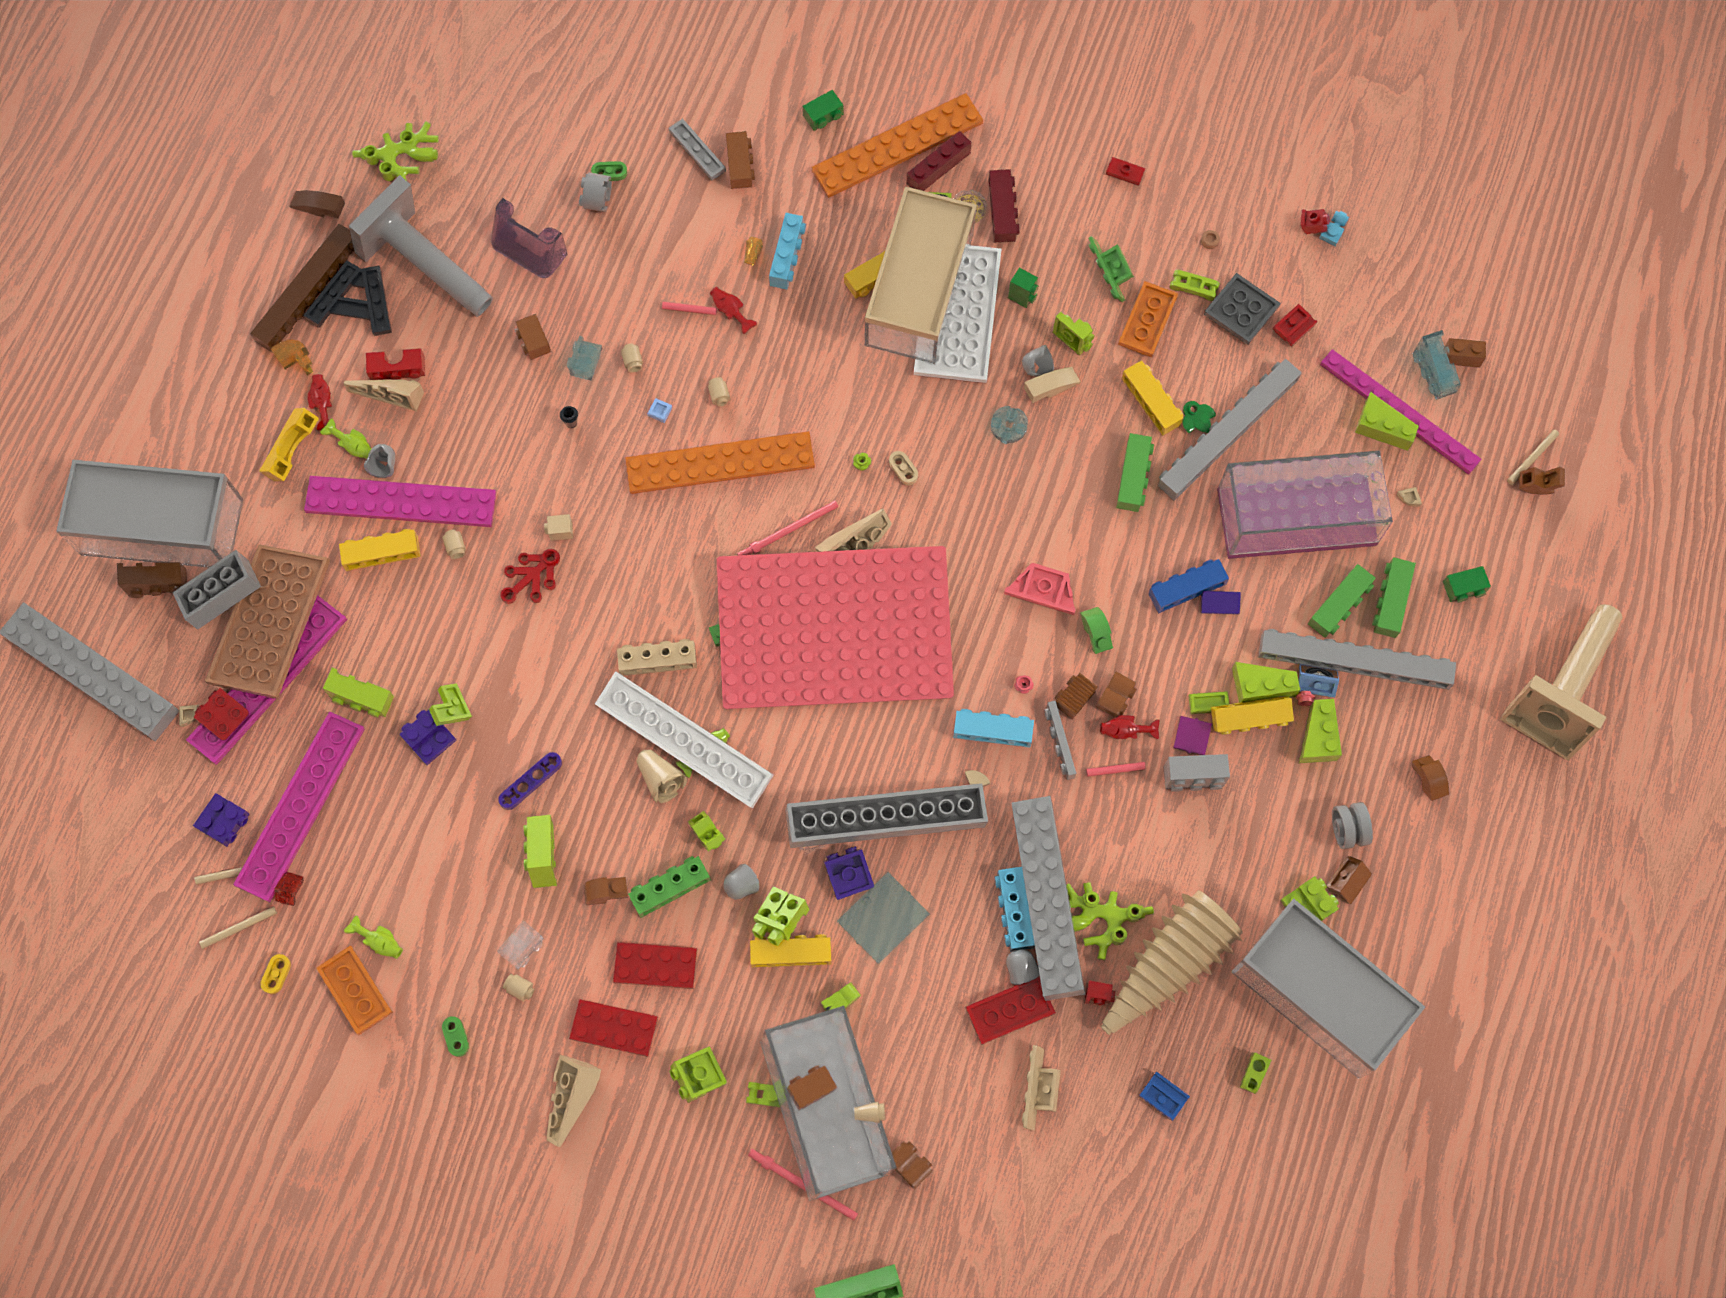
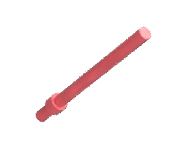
[737,501,838,555]
[748,1149,858,1221]

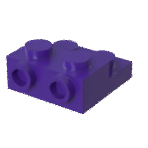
[399,709,457,765]
[193,793,249,847]
[823,846,875,900]

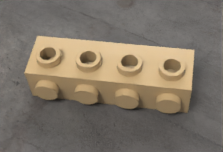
[617,639,697,676]

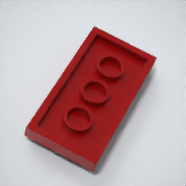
[613,942,697,989]
[965,976,1056,1045]
[569,999,658,1057]

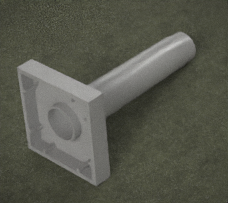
[349,175,493,317]

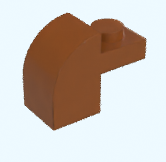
[1519,467,1565,495]
[1412,755,1449,801]
[583,877,628,905]

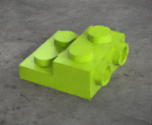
[1053,312,1095,356]
[1280,876,1339,921]
[670,1046,727,1103]

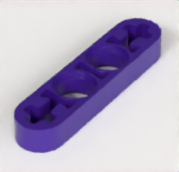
[499,752,562,810]

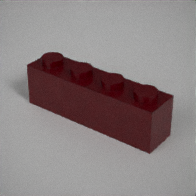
[906,131,972,191]
[988,169,1020,243]

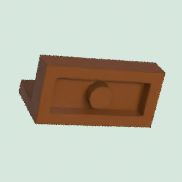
[1326,855,1372,904]

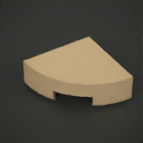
[1397,487,1422,507]
[179,705,200,727]
[965,770,990,787]

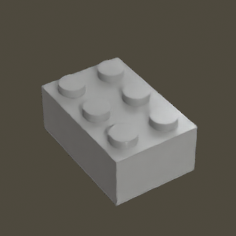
[1163,754,1230,792]

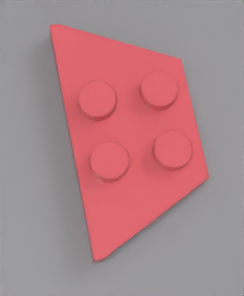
[1004,563,1076,615]

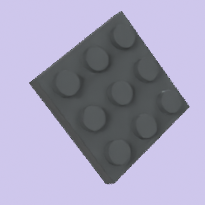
[1204,273,1281,345]

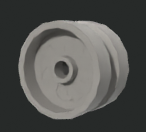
[1332,802,1373,849]

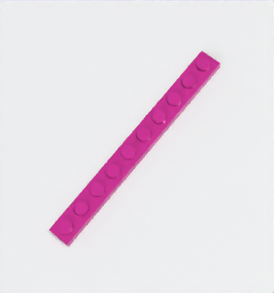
[1320,349,1481,475]

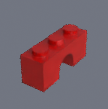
[366,348,425,380]

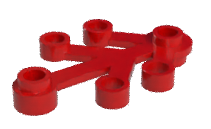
[500,549,560,604]

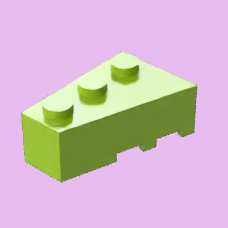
[1355,392,1419,451]
[1232,662,1300,703]
[323,667,394,718]
[1299,699,1342,763]
[524,815,557,888]

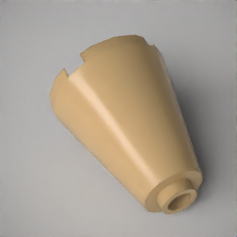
[636,750,687,803]

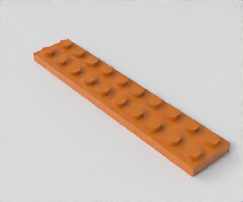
[811,93,984,198]
[625,431,815,494]

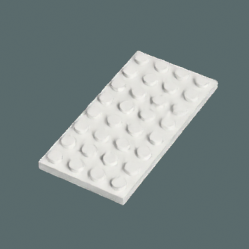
[914,245,1001,383]

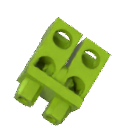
[752,887,809,946]

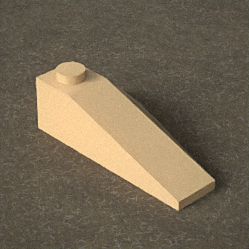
[344,380,424,412]
[815,509,892,552]
[546,1055,601,1147]

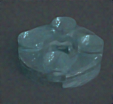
[991,406,1028,444]

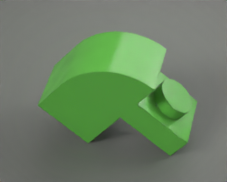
[1080,607,1113,654]

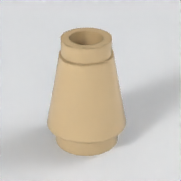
[854,1101,885,1123]

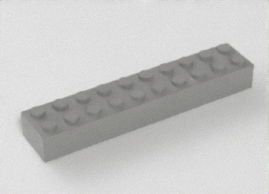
[0,602,179,742]
[785,784,988,848]
[1011,796,1085,1001]

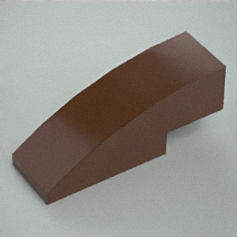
[290,190,345,219]

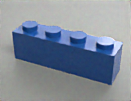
[1148,559,1229,614]

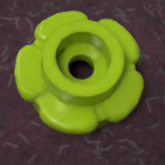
[853,453,871,470]

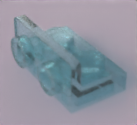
[567,336,603,380]

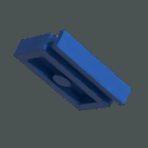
[1139,1071,1190,1121]

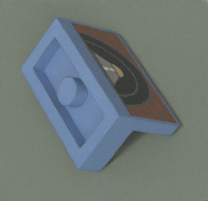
[1298,664,1339,698]

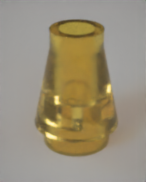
[744,237,763,265]

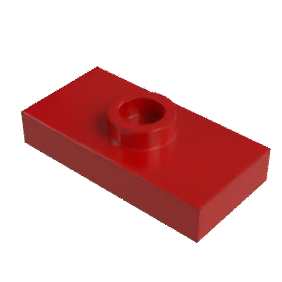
[1106,157,1146,186]

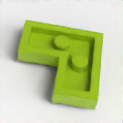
[429,683,472,726]

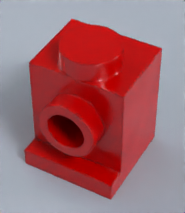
[1300,209,1330,234]
[1084,980,1116,1006]

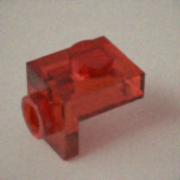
[275,872,304,906]

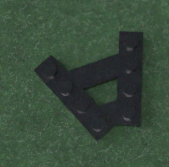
[303,261,392,336]

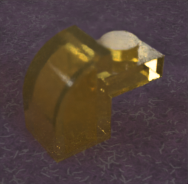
[271,339,313,375]

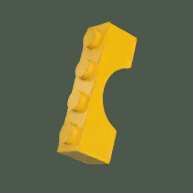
[259,408,319,482]

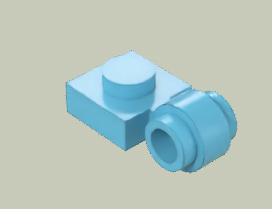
[1319,211,1349,246]

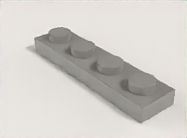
[669,118,726,180]
[1044,701,1076,780]

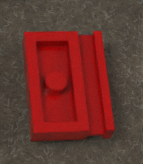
[1272,304,1318,347]

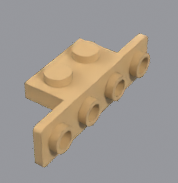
[1022,1045,1061,1130]

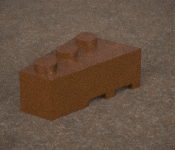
[117,562,187,598]

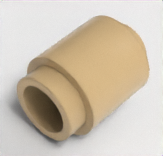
[621,344,643,373]
[708,377,730,406]
[442,530,466,559]
[503,974,535,1001]

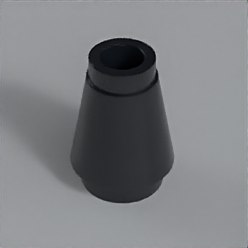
[560,406,578,428]

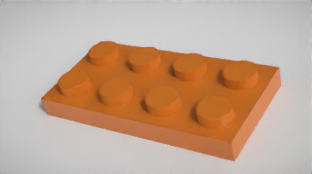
[1118,281,1178,358]
[316,945,393,1035]

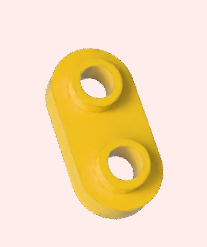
[261,954,291,994]

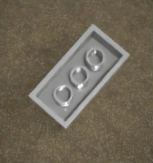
[173,550,261,629]

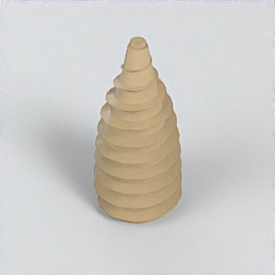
[1100,890,1243,1035]

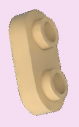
[889,451,918,486]

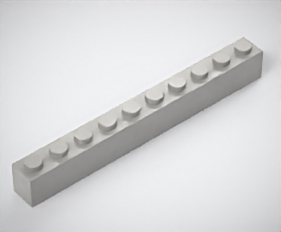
[1158,358,1302,501]
[1258,629,1456,690]

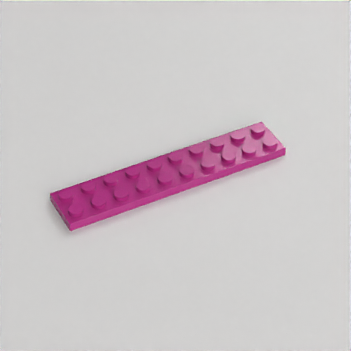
[304,476,497,527]
[186,595,347,765]
[233,711,365,903]

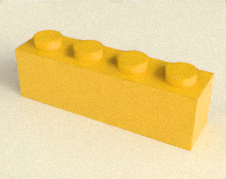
[844,251,885,299]
[1121,360,1183,436]
[339,529,421,571]
[1211,696,1294,735]
[750,934,832,968]

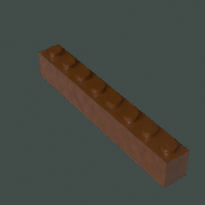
[250,224,355,352]

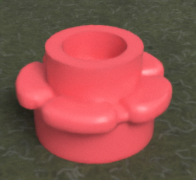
[1014,675,1034,694]
[1296,691,1315,706]

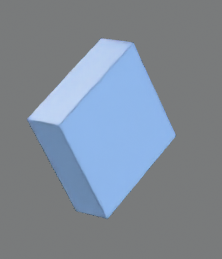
[647,398,673,423]

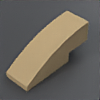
[1024,367,1081,403]

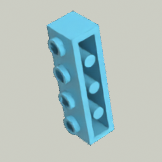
[769,213,806,290]
[953,709,1034,748]
[994,867,1035,952]

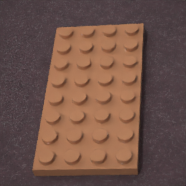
[205,544,330,699]

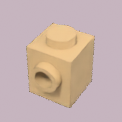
[544,514,573,541]

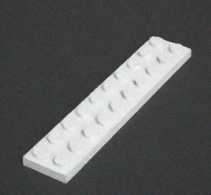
[595,671,773,808]

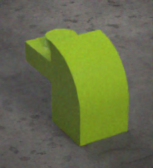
[688,811,726,851]

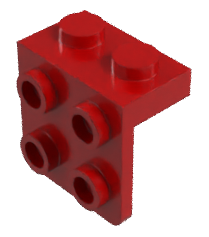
[194,688,249,741]

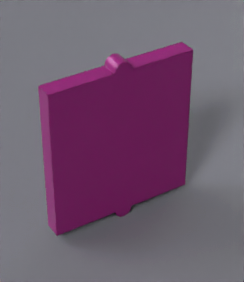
[1173,716,1212,755]

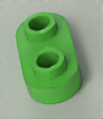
[591,161,628,181]
[442,1016,469,1057]

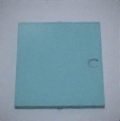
[837,872,930,964]

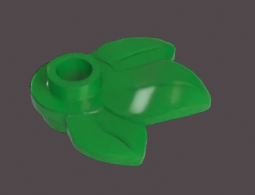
[1182,401,1216,433]

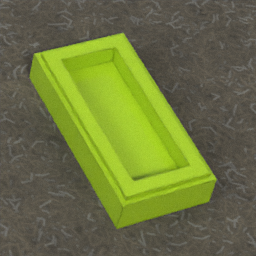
[1188,691,1229,714]

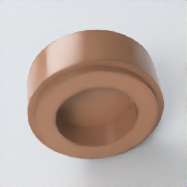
[1201,230,1220,249]

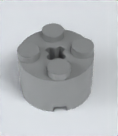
[579,172,612,212]

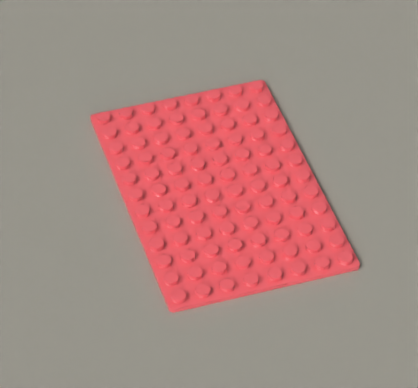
[717,546,954,709]

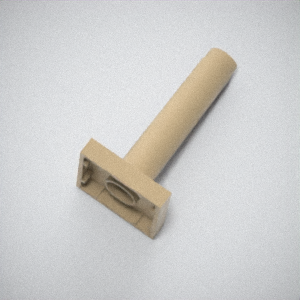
[1500,604,1622,761]

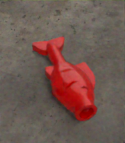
[709,287,757,334]
[307,374,332,431]
[1100,715,1160,740]

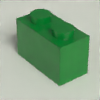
[802,89,844,131]
[1008,267,1039,308]
[1442,566,1491,603]

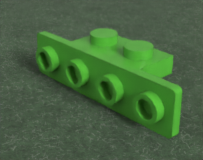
[1089,236,1134,302]

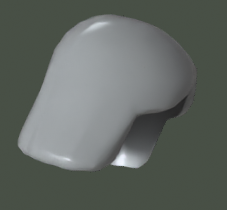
[1022,345,1054,377]
[364,444,396,478]
[723,864,760,900]
[1006,949,1040,985]

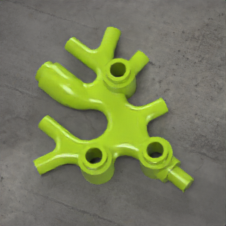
[352,121,439,181]
[1067,882,1154,960]

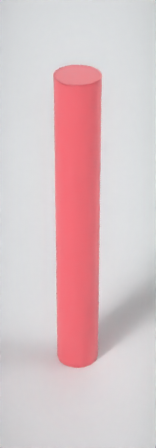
[662,302,717,315]
[1086,762,1145,777]

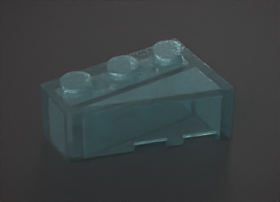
[1413,330,1461,400]

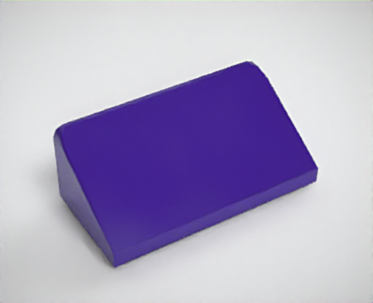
[1201,591,1241,614]

